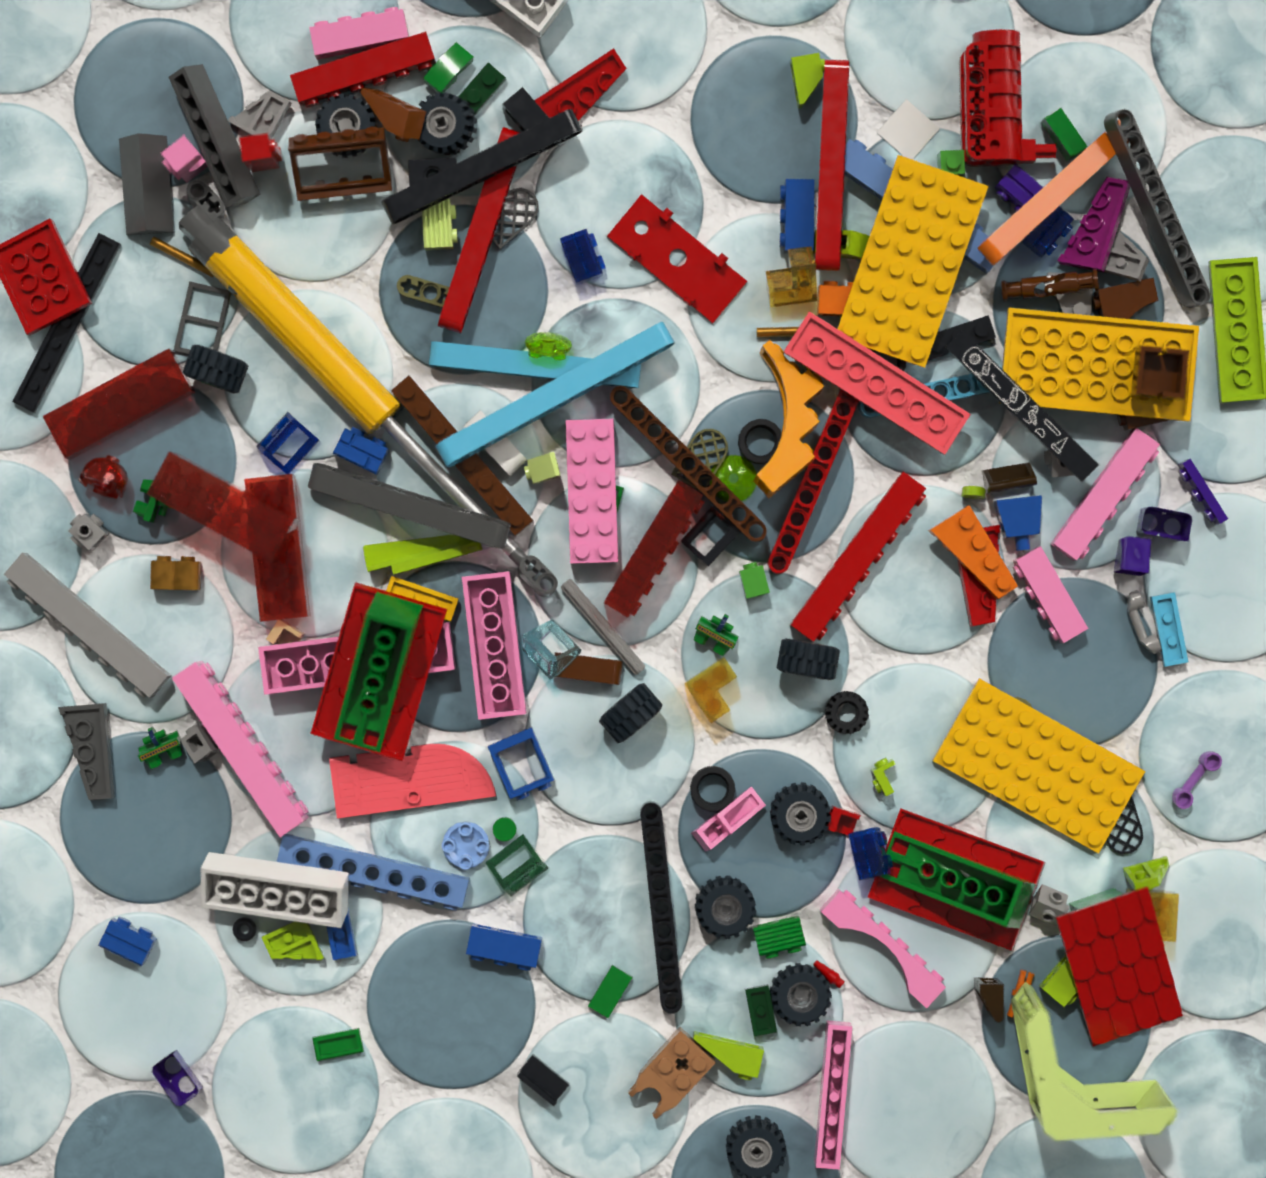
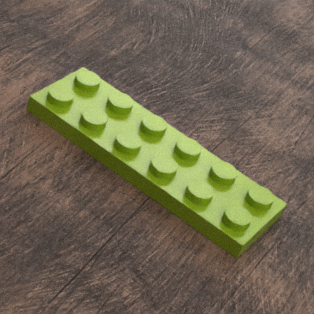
[1208,257,1266,403]

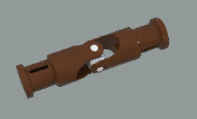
[1001,269,1099,302]

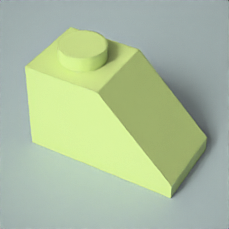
[524,452,561,484]

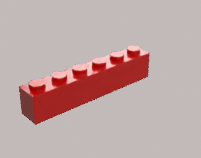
[290,32,436,108]

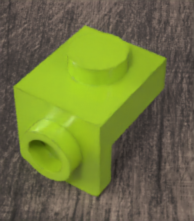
[871,758,896,796]

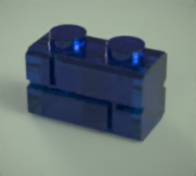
[1021,206,1074,257]
[560,229,606,285]
[848,827,893,881]

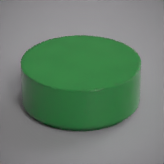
[493,817,517,841]

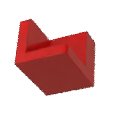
[827,805,861,836]

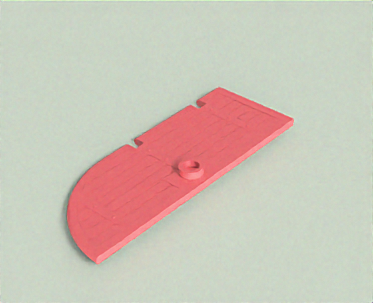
[329,744,496,819]

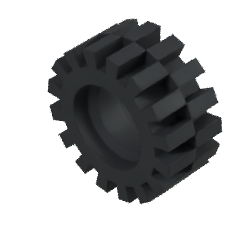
[825,691,869,734]

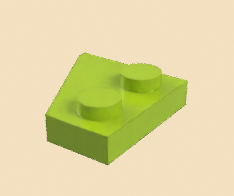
[1123,856,1169,891]
[261,921,325,960]

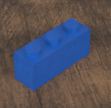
[779,179,815,254]
[466,923,542,971]

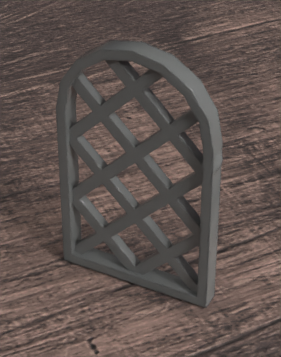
[493,188,539,249]

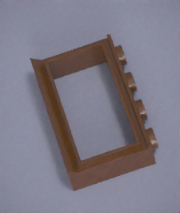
[288,126,392,201]

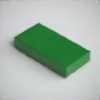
[588,965,633,1018]
[312,1028,364,1061]

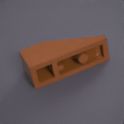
[361,88,426,142]

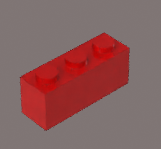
[239,133,283,172]

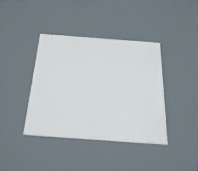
[877,99,940,160]

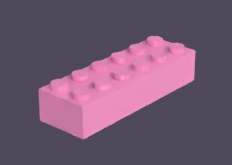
[566,419,618,564]
[462,571,527,720]

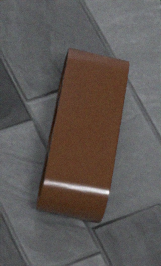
[552,652,623,685]

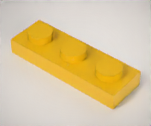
[386,576,459,621]

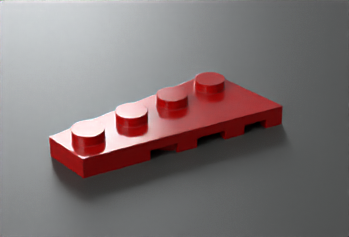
[534,48,627,121]

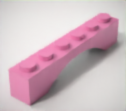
[819,888,946,1008]

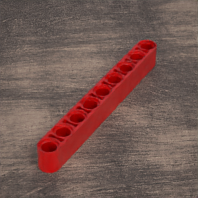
[815,60,849,271]
[438,127,520,334]
[767,389,859,574]

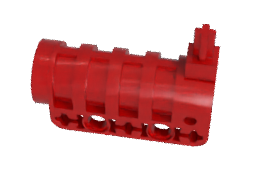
[959,29,1057,167]

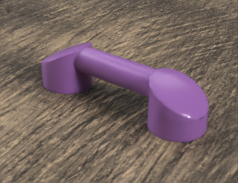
[1172,751,1222,809]

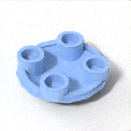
[442,821,490,870]

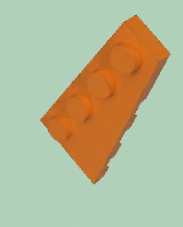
[928,505,1018,599]

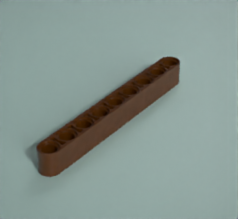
[610,386,767,542]

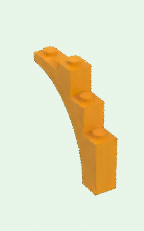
[753,340,824,499]

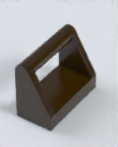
[982,462,1037,494]
[974,977,1004,1023]

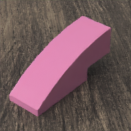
[691,787,766,852]

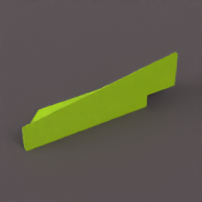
[363,534,483,575]

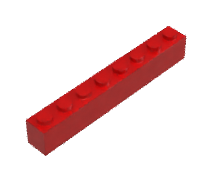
[789,471,926,642]

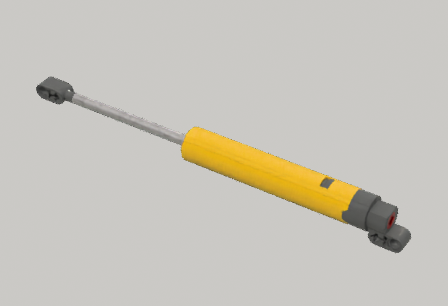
[179,179,558,597]

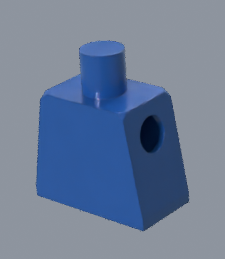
[993,495,1042,551]

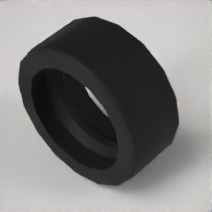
[738,419,781,464]
[690,766,735,812]

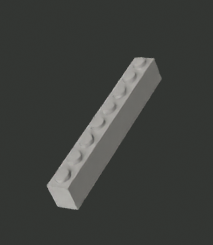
[4,553,172,698]

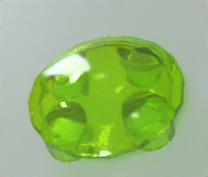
[525,332,572,360]

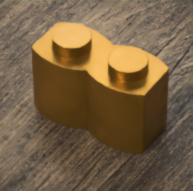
[150,556,201,590]

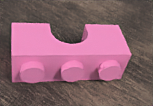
[161,136,208,183]

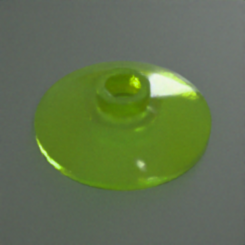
[710,455,756,502]

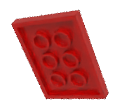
[0,218,92,336]

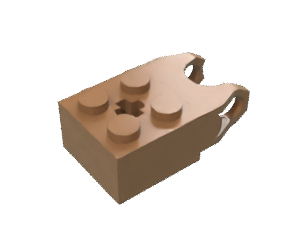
[628,1027,716,1119]

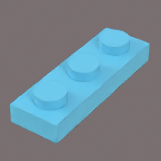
[1150,592,1188,667]

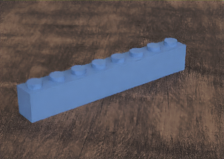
[845,139,993,274]

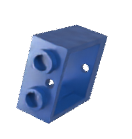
[488,727,554,801]

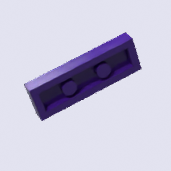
[1178,458,1228,525]

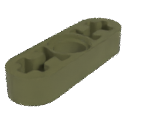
[397,275,449,308]

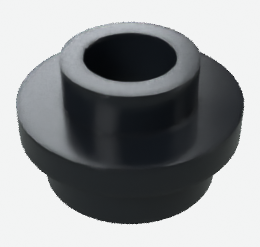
[233,917,257,941]

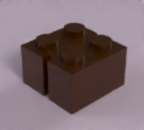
[1131,346,1189,401]

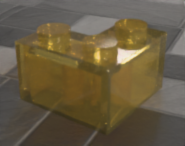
[765,246,818,307]
[684,657,737,723]
[1126,888,1179,942]

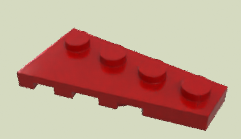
[957,525,1000,627]

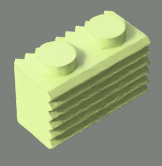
[422,199,458,250]

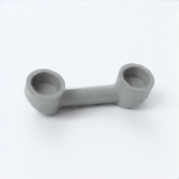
[1127,590,1162,654]

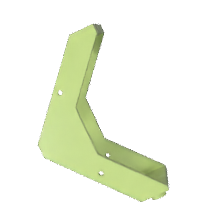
[1011,982,1178,1141]

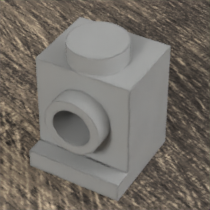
[180,724,220,764]

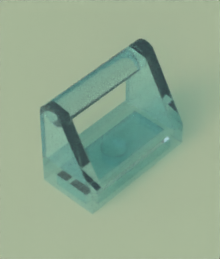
[522,620,582,680]

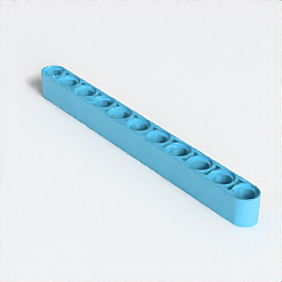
[435,322,675,468]

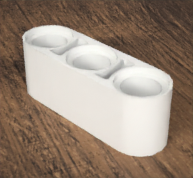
[463,410,527,476]

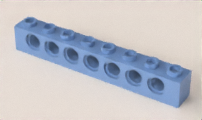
[277,834,470,910]

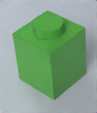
[937,150,965,177]
[739,562,770,599]

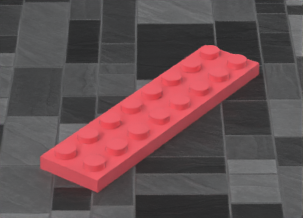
[783,311,971,455]

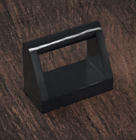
[681,506,741,567]

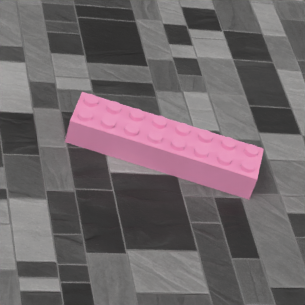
[258,622,456,695]
[172,661,309,837]

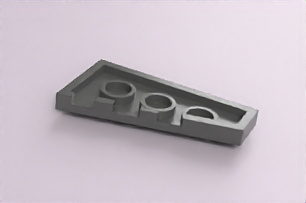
[58,703,115,800]

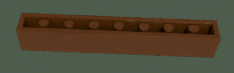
[391,375,534,536]

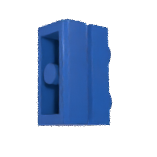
[333,426,389,475]
[98,916,157,966]

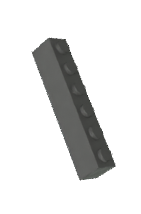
[169,64,261,208]

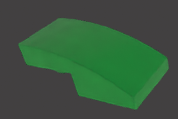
[423,42,474,93]

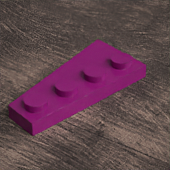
[1057,177,1130,273]

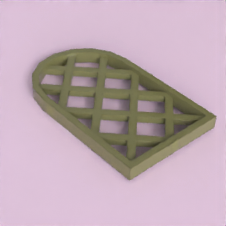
[671,429,728,492]

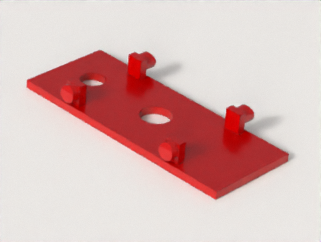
[607,194,747,323]

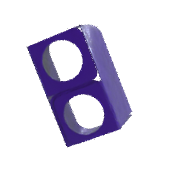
[1136,506,1192,542]
[1114,536,1151,576]
[152,1050,203,1106]

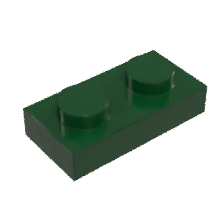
[458,62,506,115]
[745,984,777,1036]

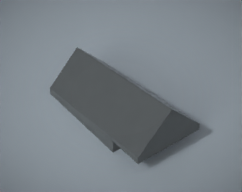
[119,133,174,235]

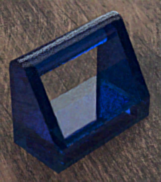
[256,412,319,475]

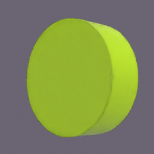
[961,486,986,499]

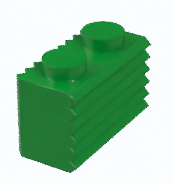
[752,915,806,959]

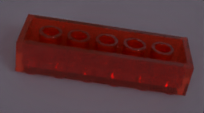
[42,348,196,460]
[147,451,300,563]
[244,474,311,622]
[604,480,704,618]

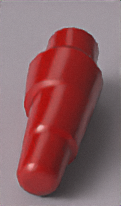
[813,960,845,988]

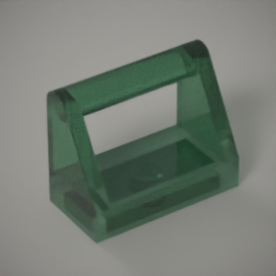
[485,834,549,896]

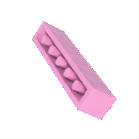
[1051,428,1160,561]
[814,1020,852,1170]

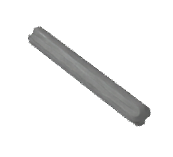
[561,579,645,675]

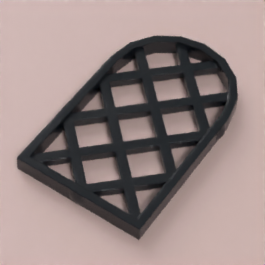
[1106,796,1143,854]

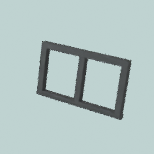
[173,281,231,354]

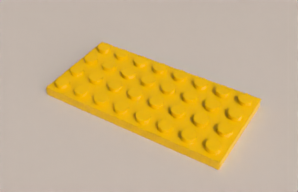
[837,155,988,368]
[999,308,1199,422]
[932,678,1145,854]

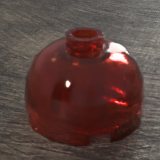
[78,455,128,499]

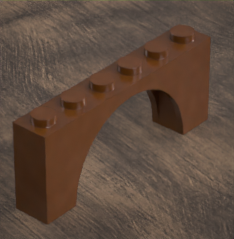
[1092,277,1171,431]

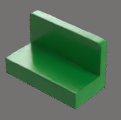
[1040,108,1088,161]

